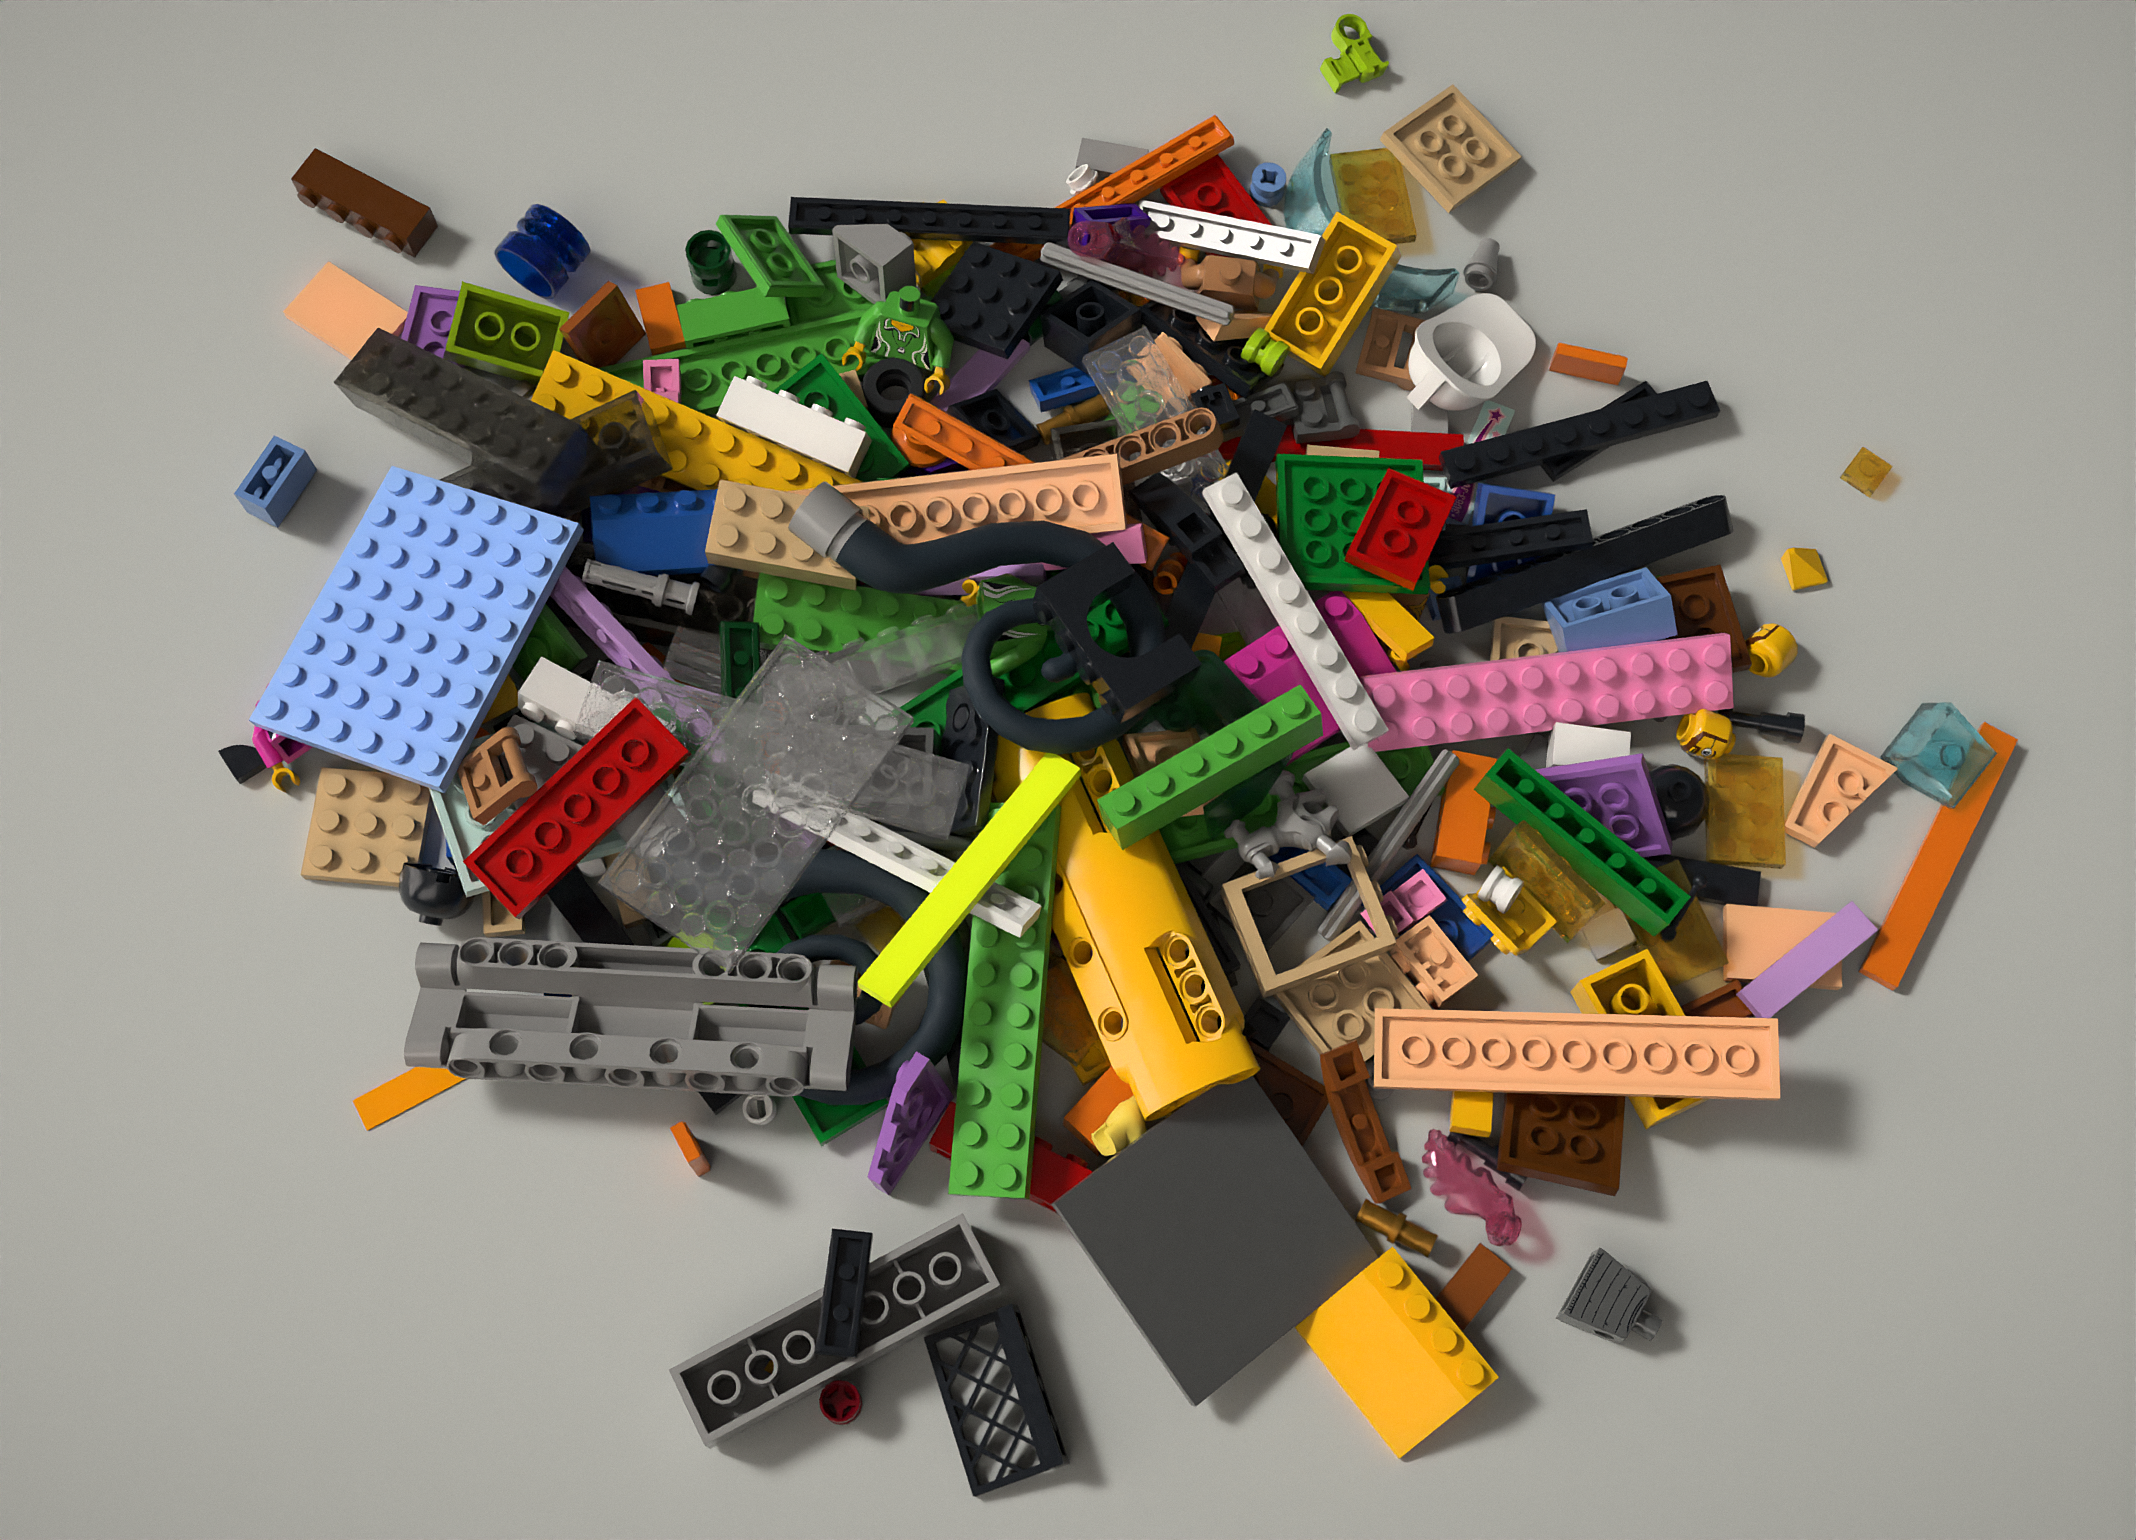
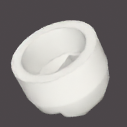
[577,857,608,877]
[743,1095,777,1125]

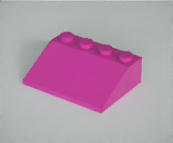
[1217,591,1396,766]

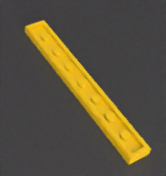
[1214,461,1435,662]

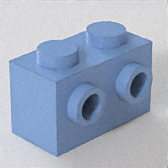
[234,435,317,528]

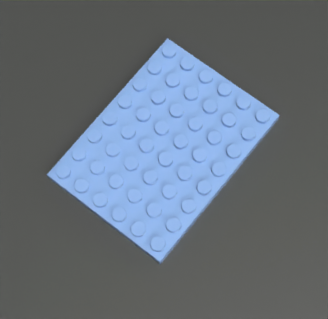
[249,466,584,793]

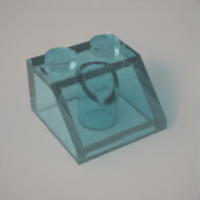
[1880,702,1997,808]

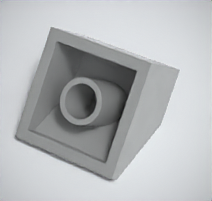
[832,224,916,304]

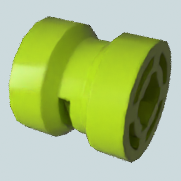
[1241,327,1290,377]

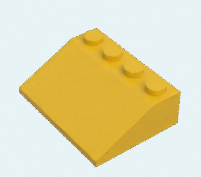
[1295,1246,1499,1459]

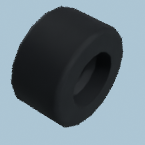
[862,357,927,428]

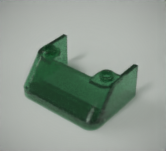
[1122,650,1293,840]

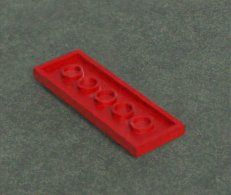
[463,697,692,919]

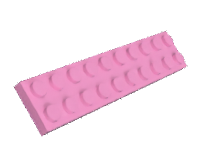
[1360,633,1734,752]

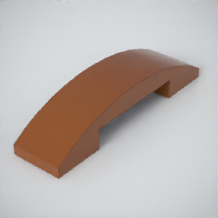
[1320,1040,1412,1204]

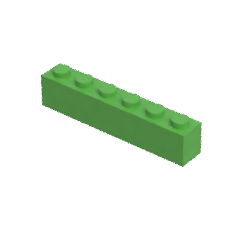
[1097,684,1323,850]

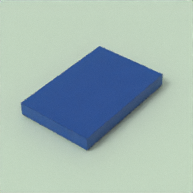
[1361,854,1494,962]

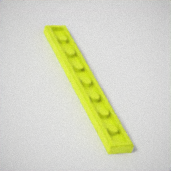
[857,753,1081,1008]

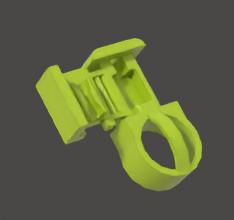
[1320,14,1389,93]

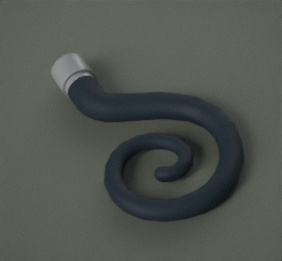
[788,482,1167,755]
[614,785,968,1105]

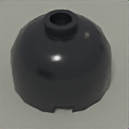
[1649,764,1710,841]
[399,862,476,926]

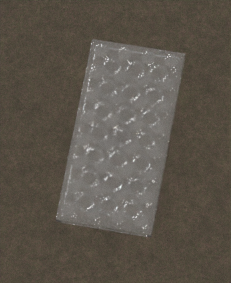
[598,634,914,974]

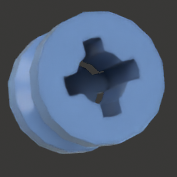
[1250,163,1286,207]

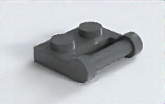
[1283,371,1360,444]

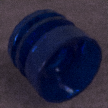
[494,204,591,299]

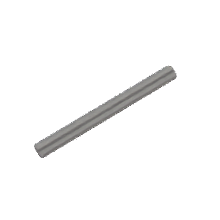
[1040,242,1235,326]
[1318,749,1460,942]

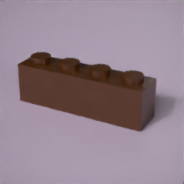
[291,148,438,258]

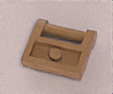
[1355,307,1426,391]
[457,727,538,825]

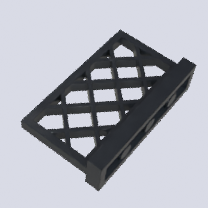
[924,1303,1070,1497]

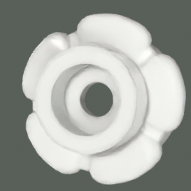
[1066,164,1098,195]

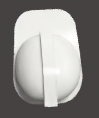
[1406,293,1536,411]

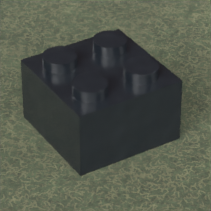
[1040,280,1143,377]

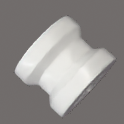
[1477,865,1524,914]

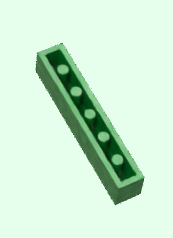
[1474,748,1691,937]

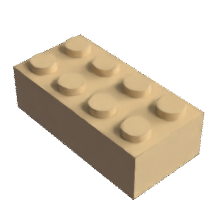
[705,480,870,591]

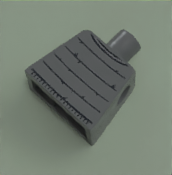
[1556,1248,1662,1344]

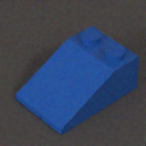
[1465,483,1555,584]

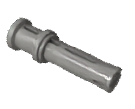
[582,559,700,615]

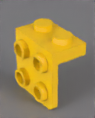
[1461,866,1559,956]

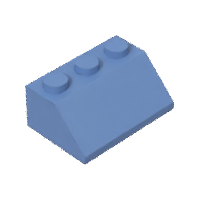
[1541,567,1678,653]

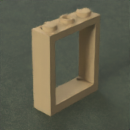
[1220,836,1399,999]

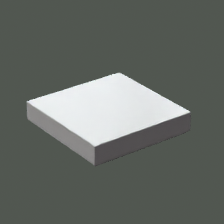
[1302,743,1409,838]

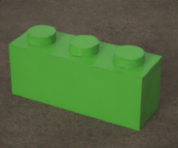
[676,286,790,349]

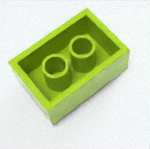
[443,281,570,385]

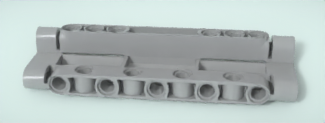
[404,937,858,1097]

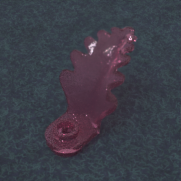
[1068,217,1186,278]
[1422,1128,1522,1247]

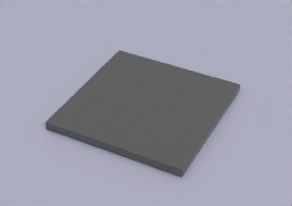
[1051,1076,1379,1407]

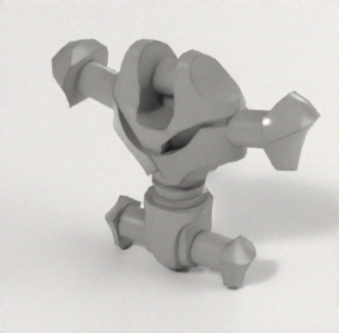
[1224,770,1352,880]

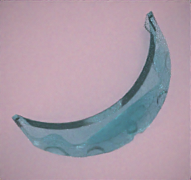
[1284,128,1460,314]

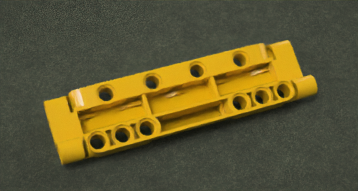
[993,693,1260,1121]

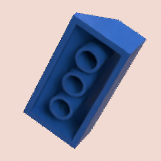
[590,489,742,576]

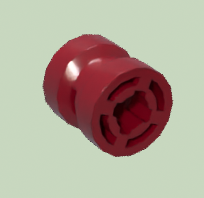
[819,1380,863,1425]

